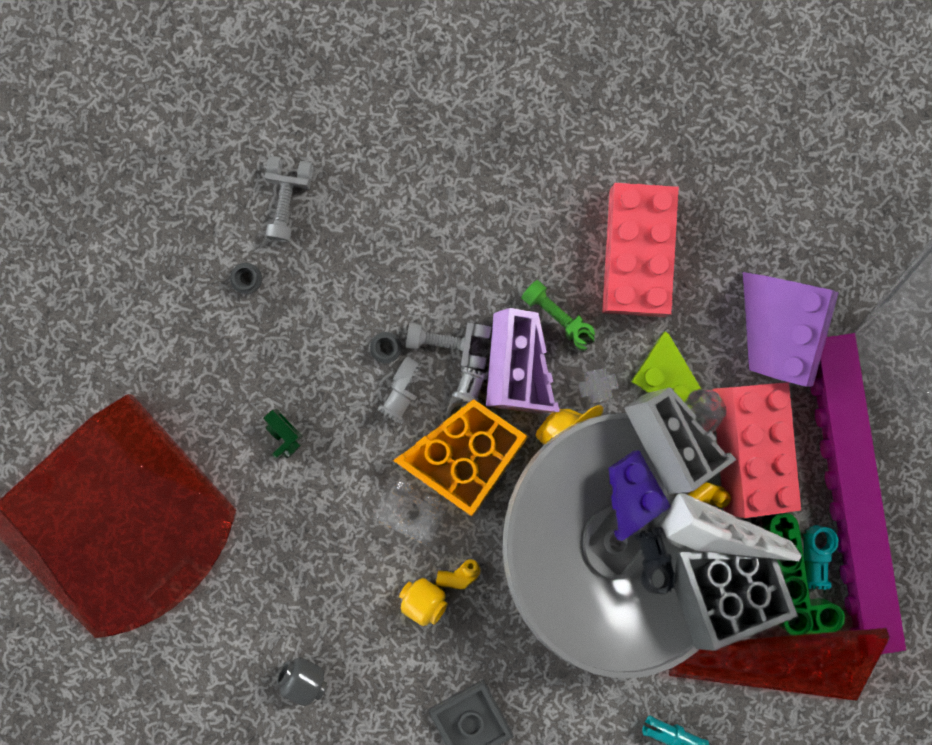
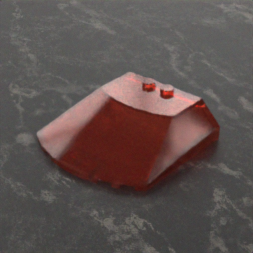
[0,394,236,638]

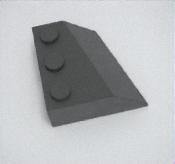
[674,552,798,650]

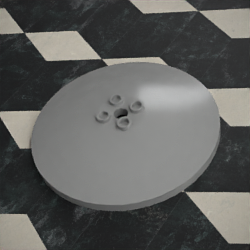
[503,413,742,679]

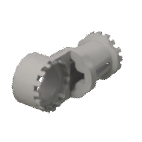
[377,356,422,424]
[446,366,488,419]

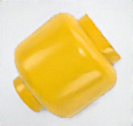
[399,578,448,626]

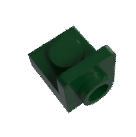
[263,409,303,459]

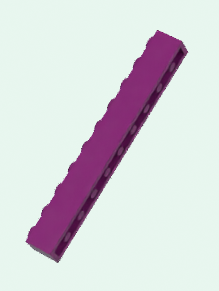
[810,333,906,656]

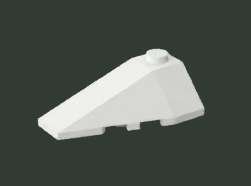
[660,493,802,561]

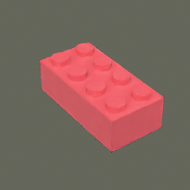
[602,183,679,317]
[712,382,801,518]

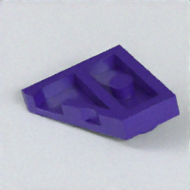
[609,450,671,541]

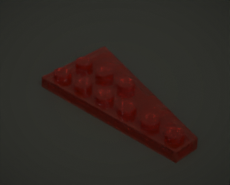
[669,628,890,701]

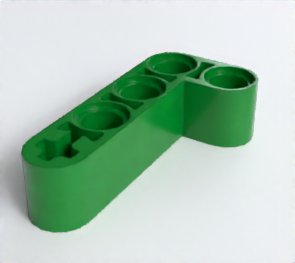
[762,513,845,637]

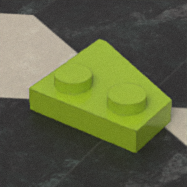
[631,331,702,408]

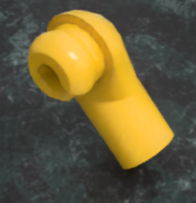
[687,482,731,508]

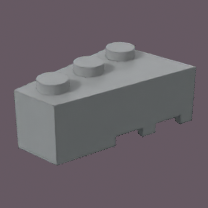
[624,387,736,494]

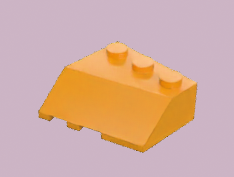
[393,399,529,516]

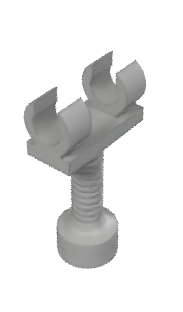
[264,155,314,243]
[406,323,492,370]

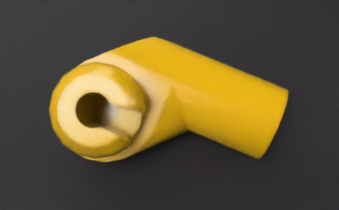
[436,559,481,590]

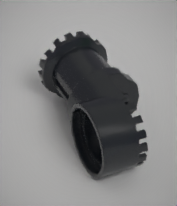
[634,527,676,594]

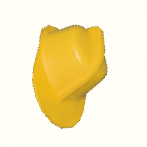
[536,405,604,445]

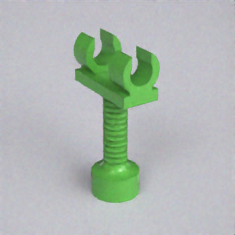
[521,280,595,351]

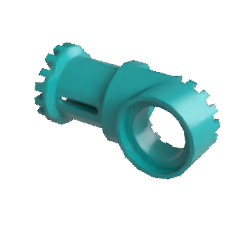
[803,525,838,590]

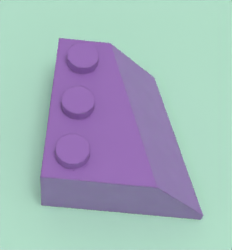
[743,272,838,387]

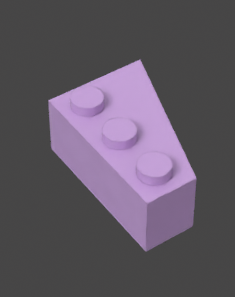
[486,308,560,414]

